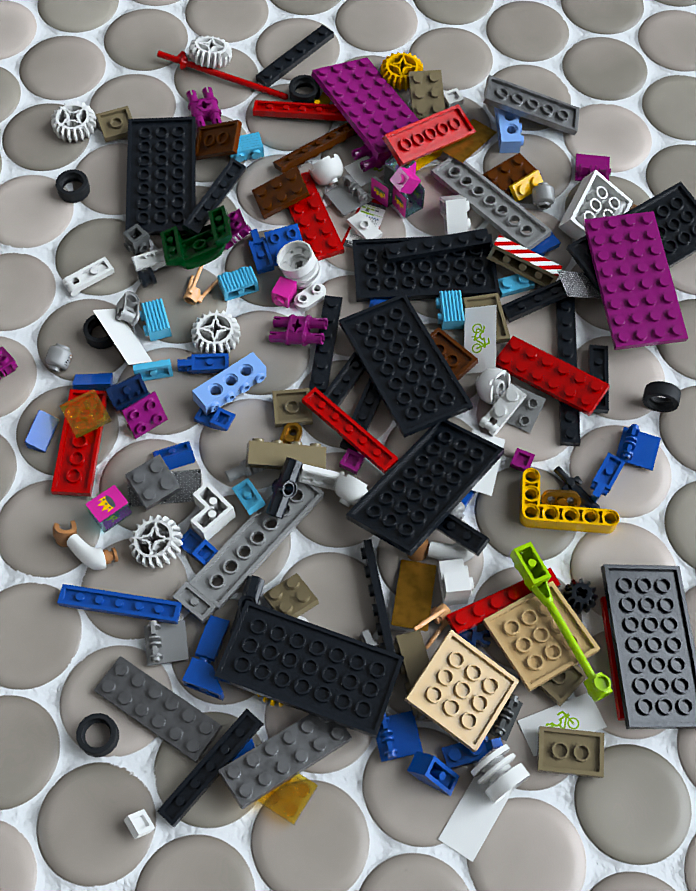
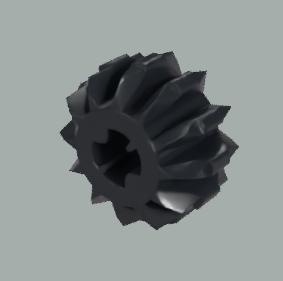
[562,578,598,614]

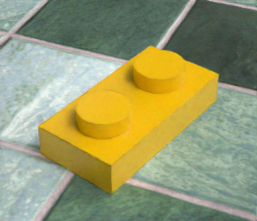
[509,170,543,202]

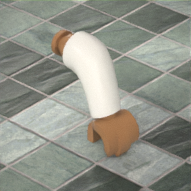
[53,520,118,570]
[407,539,475,562]

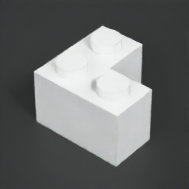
[439,195,471,235]
[190,482,236,541]
[438,559,474,606]

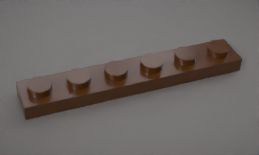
[273,122,358,173]

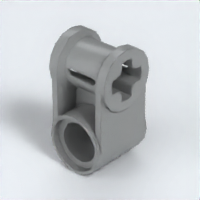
[116,291,140,326]

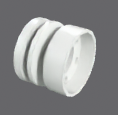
[277,240,321,289]
[471,744,530,804]

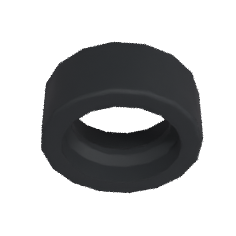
[289,75,320,103]
[56,169,90,203]
[83,315,114,349]
[642,381,681,412]
[76,713,119,757]

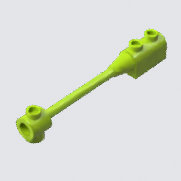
[510,542,613,702]

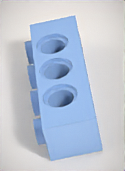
[494,107,524,153]
[192,352,267,416]

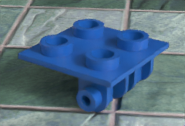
[264,223,303,266]
[616,424,661,471]
[376,711,423,762]

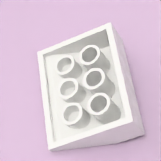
[558,170,633,240]

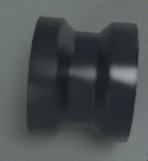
[137,267,157,288]

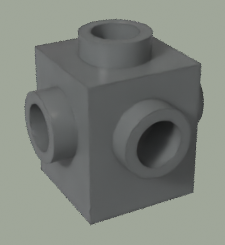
[123,224,150,256]

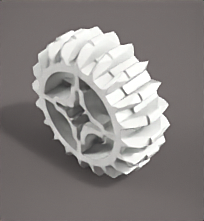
[189,35,232,69]
[51,101,97,143]
[191,310,241,354]
[129,515,183,569]

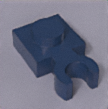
[458,626,491,648]

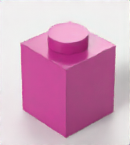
[390,167,421,194]
[271,276,297,308]

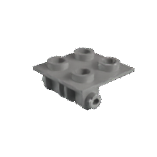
[325,174,372,216]
[507,384,546,433]
[144,620,189,666]

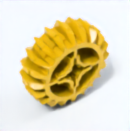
[380,52,424,91]

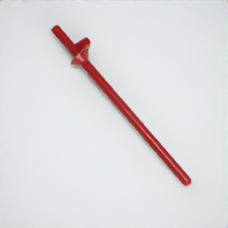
[157,50,288,100]

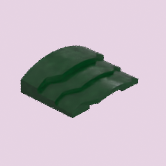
[160,205,232,270]

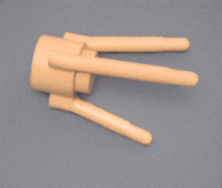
[183,266,218,305]
[414,603,452,650]

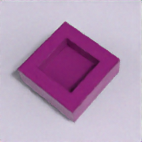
[339,448,365,475]
[509,448,535,472]

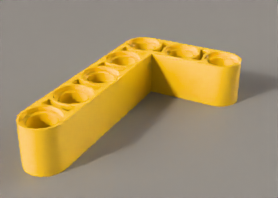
[519,468,620,534]

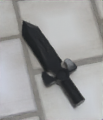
[554,466,600,509]

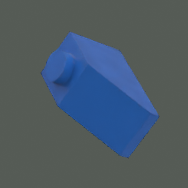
[182,657,224,701]
[407,751,460,796]

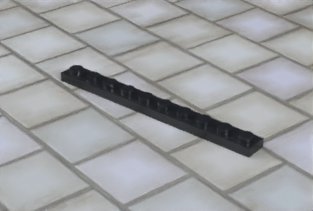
[556,297,581,446]

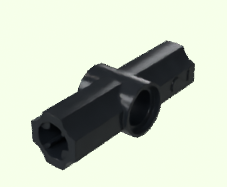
[266,457,303,519]
[230,575,265,635]

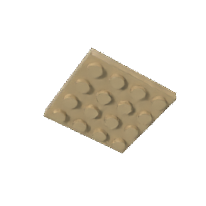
[483,581,600,692]
[404,630,519,752]

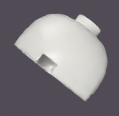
[309,154,343,187]
[475,367,511,405]
[334,471,368,507]

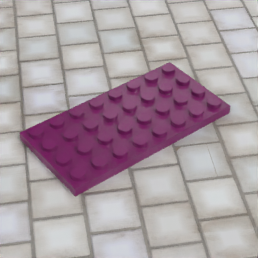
[311,57,419,159]
[583,211,688,350]

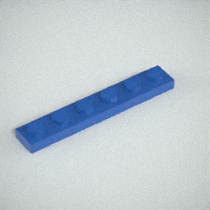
[57,584,182,624]

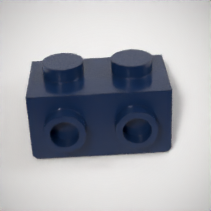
[105,373,150,412]

